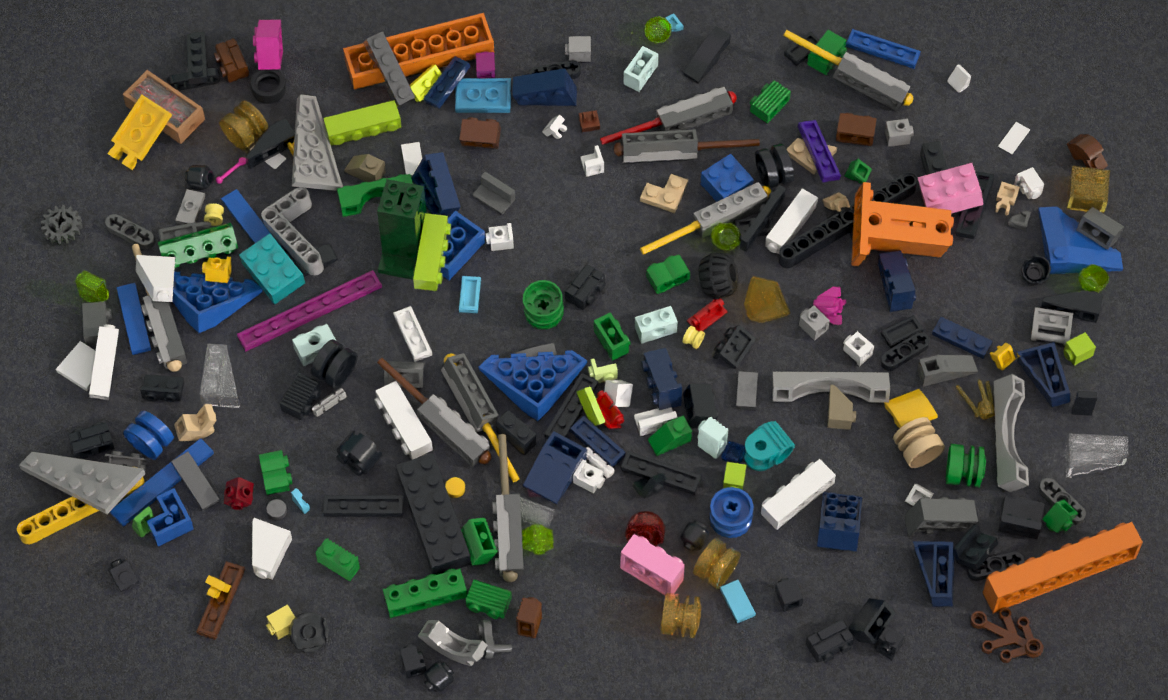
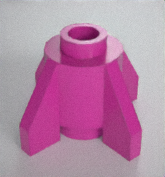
[813,286,846,325]

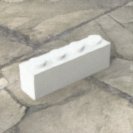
[374,381,433,460]
[761,459,836,530]

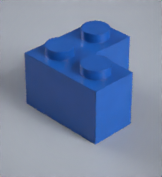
[147,488,194,546]

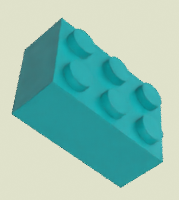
[239,234,305,305]

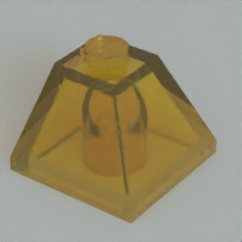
[744,276,790,323]

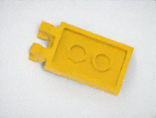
[108,94,173,170]

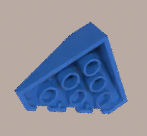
[1038,207,1123,274]
[172,271,263,333]
[479,350,587,421]

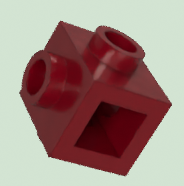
[224,477,254,510]

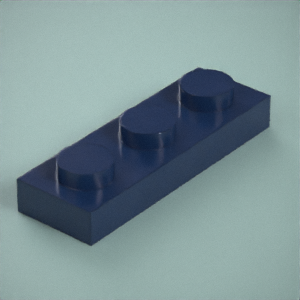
[423,56,471,109]
[932,317,993,359]
[570,416,626,467]

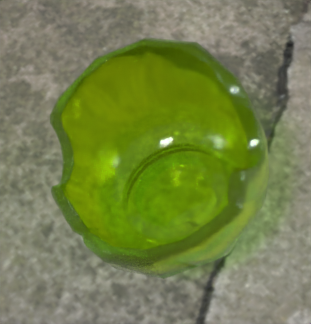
[644,16,672,44]
[711,223,741,251]
[1078,264,1109,292]

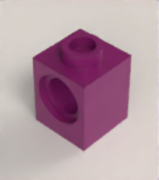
[476,51,495,78]

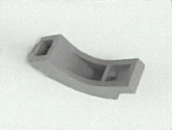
[418,620,488,666]

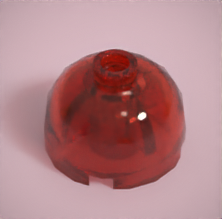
[625,511,665,547]

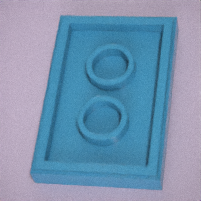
[455,78,511,113]

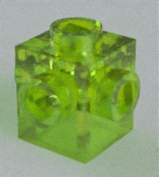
[522,524,554,555]

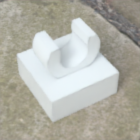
[542,115,567,139]

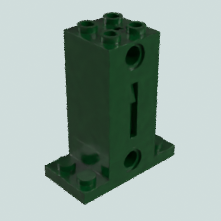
[377,179,431,280]

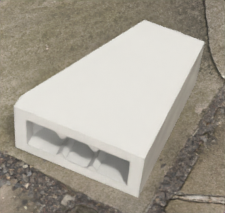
[136,255,175,302]
[252,518,292,580]

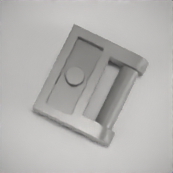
[1030,307,1073,346]

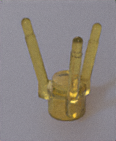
[956,379,995,420]

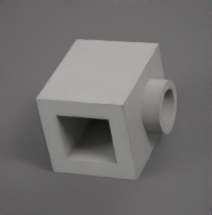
[565,36,591,62]
[885,119,914,147]
[799,306,830,341]

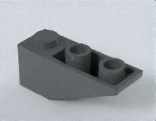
[917,355,978,387]

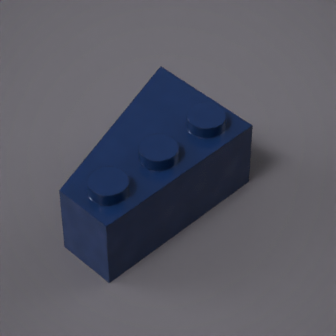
[411,152,460,218]
[641,348,682,410]

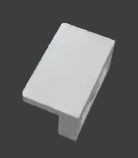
[634,407,678,436]

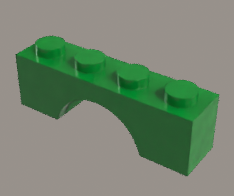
[337,174,413,217]

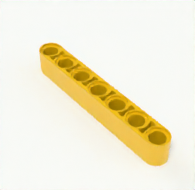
[17,467,145,545]

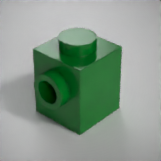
[1042,500,1078,533]

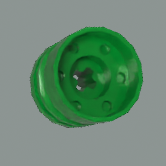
[523,280,564,329]
[946,443,986,488]

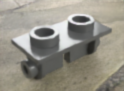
[105,451,147,471]

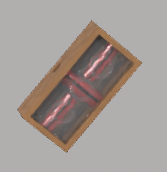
[123,70,205,144]

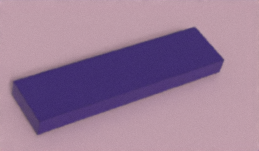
[797,120,841,182]

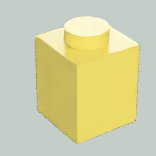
[266,605,295,640]

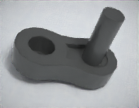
[476,620,512,659]

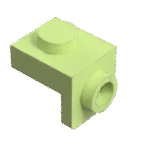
[588,359,618,383]

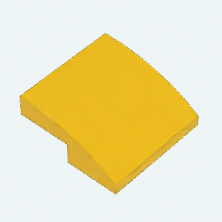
[884,389,938,428]

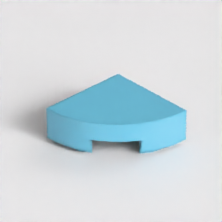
[659,13,684,32]
[291,488,310,514]

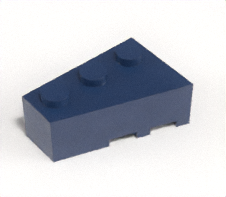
[512,69,577,106]
[877,251,916,312]
[1017,342,1071,407]
[913,541,954,607]

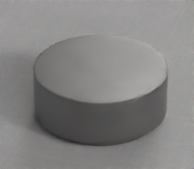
[267,499,287,520]

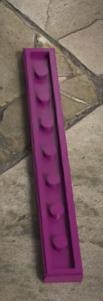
[237,270,382,352]

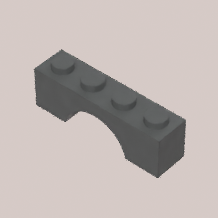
[363,31,415,107]

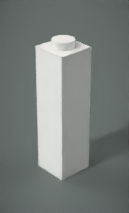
[765,189,818,254]
[89,325,119,400]

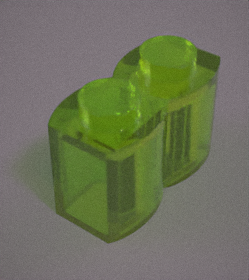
[75,270,109,303]

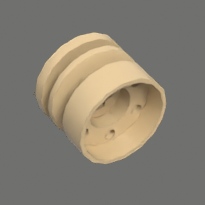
[893,417,945,468]

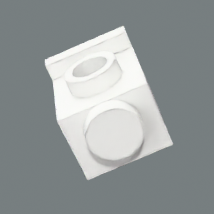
[1014,167,1044,199]
[486,223,514,251]
[843,331,874,367]
[573,460,605,493]

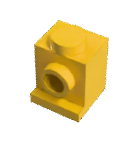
[202,256,232,283]

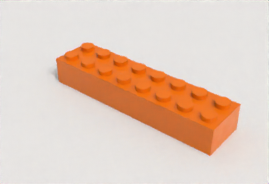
[343,13,494,90]
[983,522,1143,613]

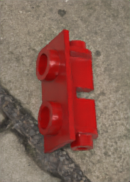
[687,298,728,331]
[596,390,624,429]

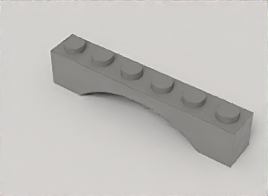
[772,372,890,403]
[993,374,1029,492]

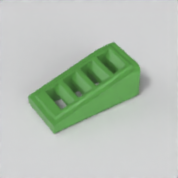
[132,506,154,538]

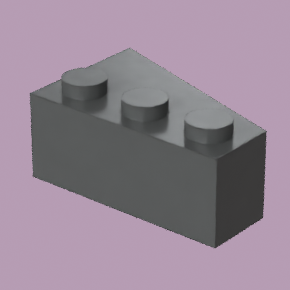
[904,497,978,537]

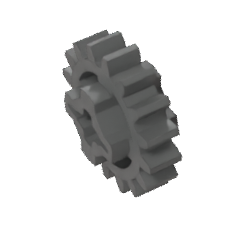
[41,205,83,245]

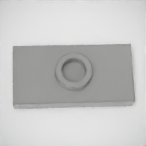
[175,189,205,225]

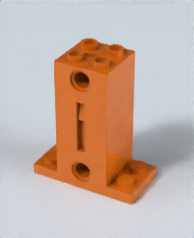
[851,182,954,266]

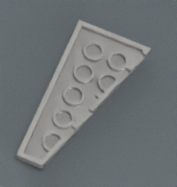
[292,95,343,191]
[19,452,145,514]

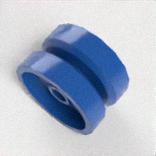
[123,411,174,460]
[709,487,754,538]

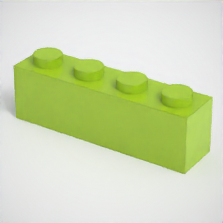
[323,100,401,146]
[413,213,451,291]

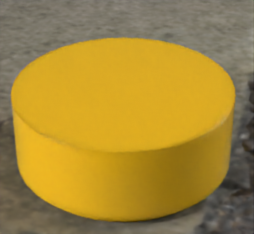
[445,477,465,498]

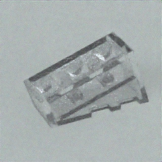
[199,343,240,408]
[1066,433,1128,479]

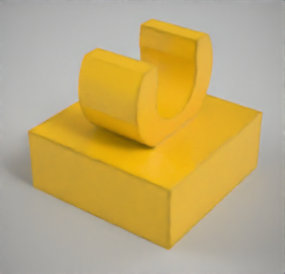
[990,343,1016,371]
[205,575,231,599]

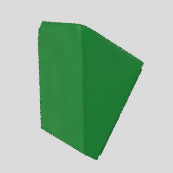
[844,159,872,183]

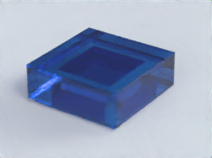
[721,441,746,464]

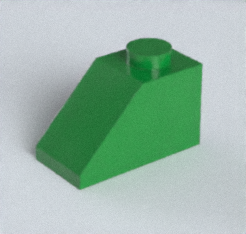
[648,415,692,456]

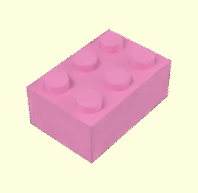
[918,163,983,213]
[620,534,685,599]

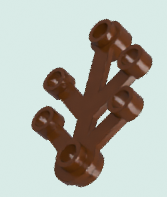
[970,607,1044,663]

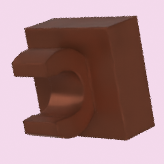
[579,110,600,132]

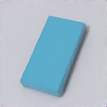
[459,276,481,313]
[720,580,756,623]

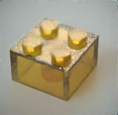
[1067,166,1110,213]

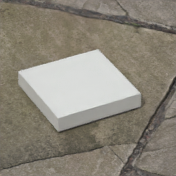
[56,341,96,391]

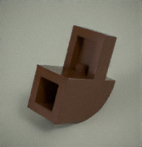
[1067,134,1108,176]

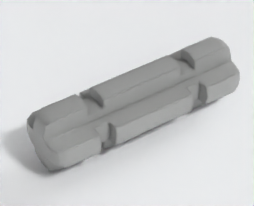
[311,388,346,417]

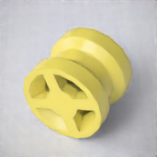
[204,204,224,226]
[682,326,705,349]

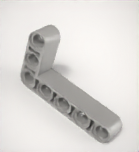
[261,187,324,275]

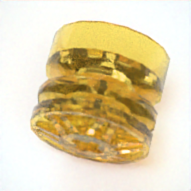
[219,101,268,150]
[661,593,702,638]

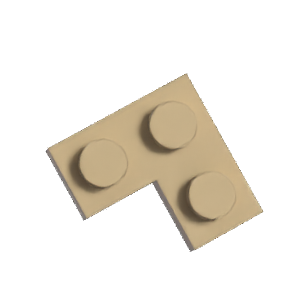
[640,174,688,213]

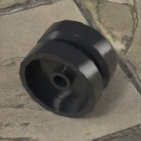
[755,143,794,189]
[311,339,358,389]

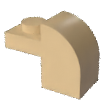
[174,404,216,441]

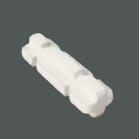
[586,447,614,478]

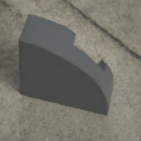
[1008,211,1031,231]

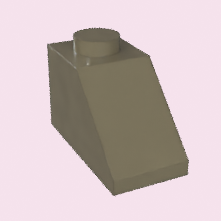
[344,154,386,182]
[827,385,856,430]

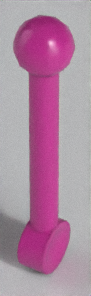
[216,157,246,184]

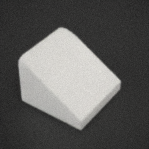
[948,64,971,92]
[905,484,934,506]

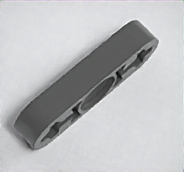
[105,214,155,250]
[1039,478,1086,525]

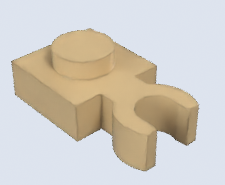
[995,182,1020,215]
[823,193,850,212]

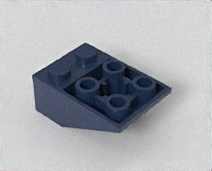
[523,431,587,505]
[817,492,862,552]

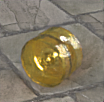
[693,537,741,589]

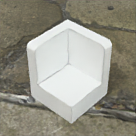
[581,145,604,177]
[604,380,633,407]

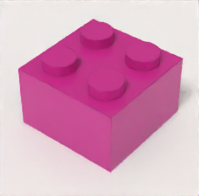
[253,20,283,70]

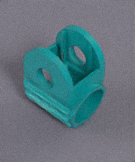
[744,421,795,471]

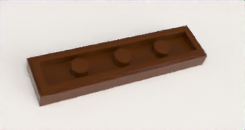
[196,561,245,640]

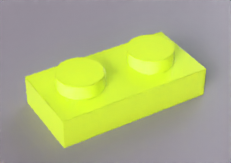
[409,65,442,102]

